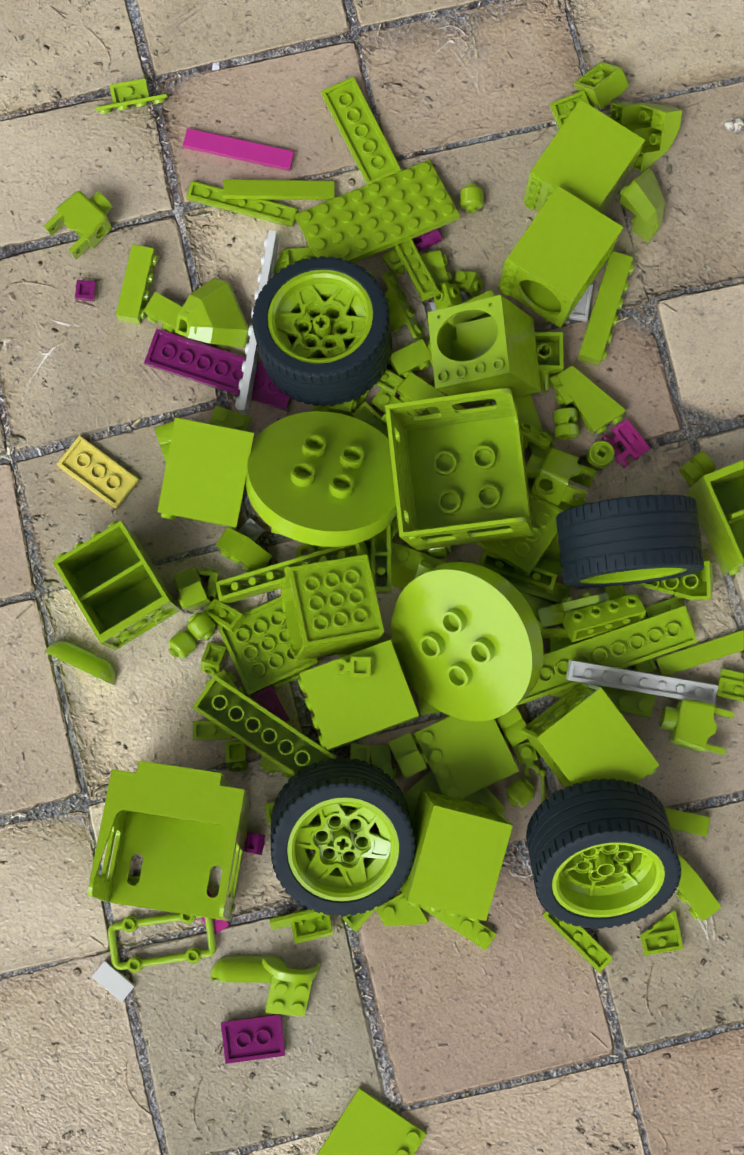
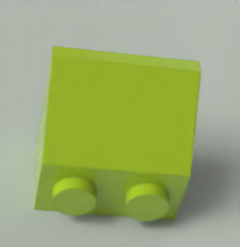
[573,62,629,108]

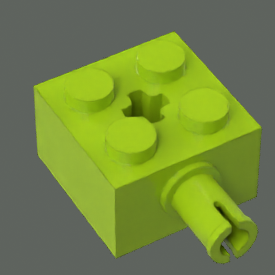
[535,332,564,393]

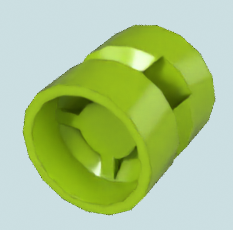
[552,408,580,440]
[586,441,614,471]
[679,451,716,486]

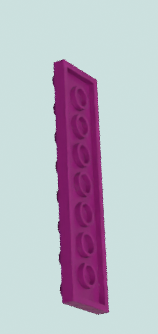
[144,329,291,411]

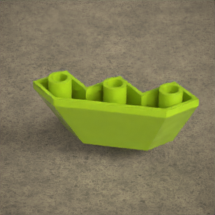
[610,102,682,172]
[619,168,665,243]
[175,278,249,348]

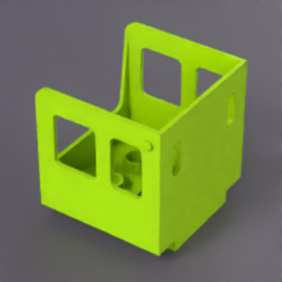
[385,388,533,550]
[88,761,251,921]

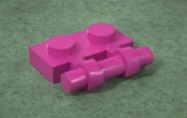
[601,419,650,468]

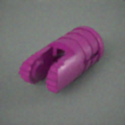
[412,228,443,252]

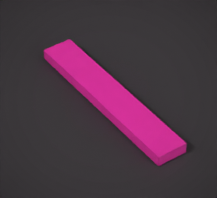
[183,128,294,171]

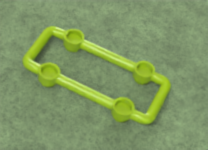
[108,913,217,973]

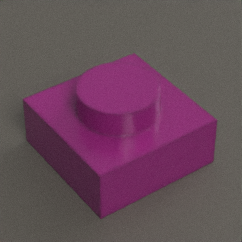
[75,280,97,302]
[244,831,266,855]

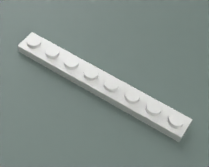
[566,660,718,704]

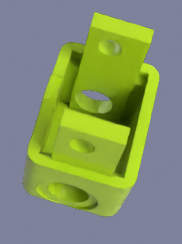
[44,190,113,260]
[526,448,596,507]
[659,699,735,755]

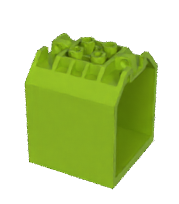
[280,554,384,662]

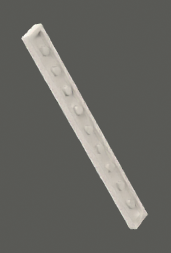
[235,230,279,416]

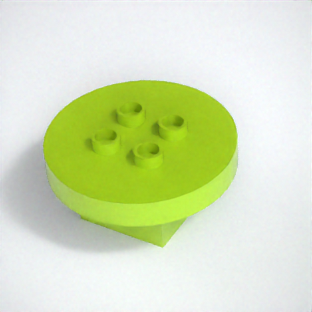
[246,411,397,549]
[391,562,544,721]

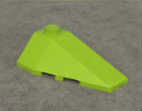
[634,561,714,601]

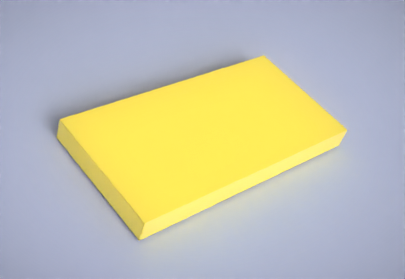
[56,435,140,510]

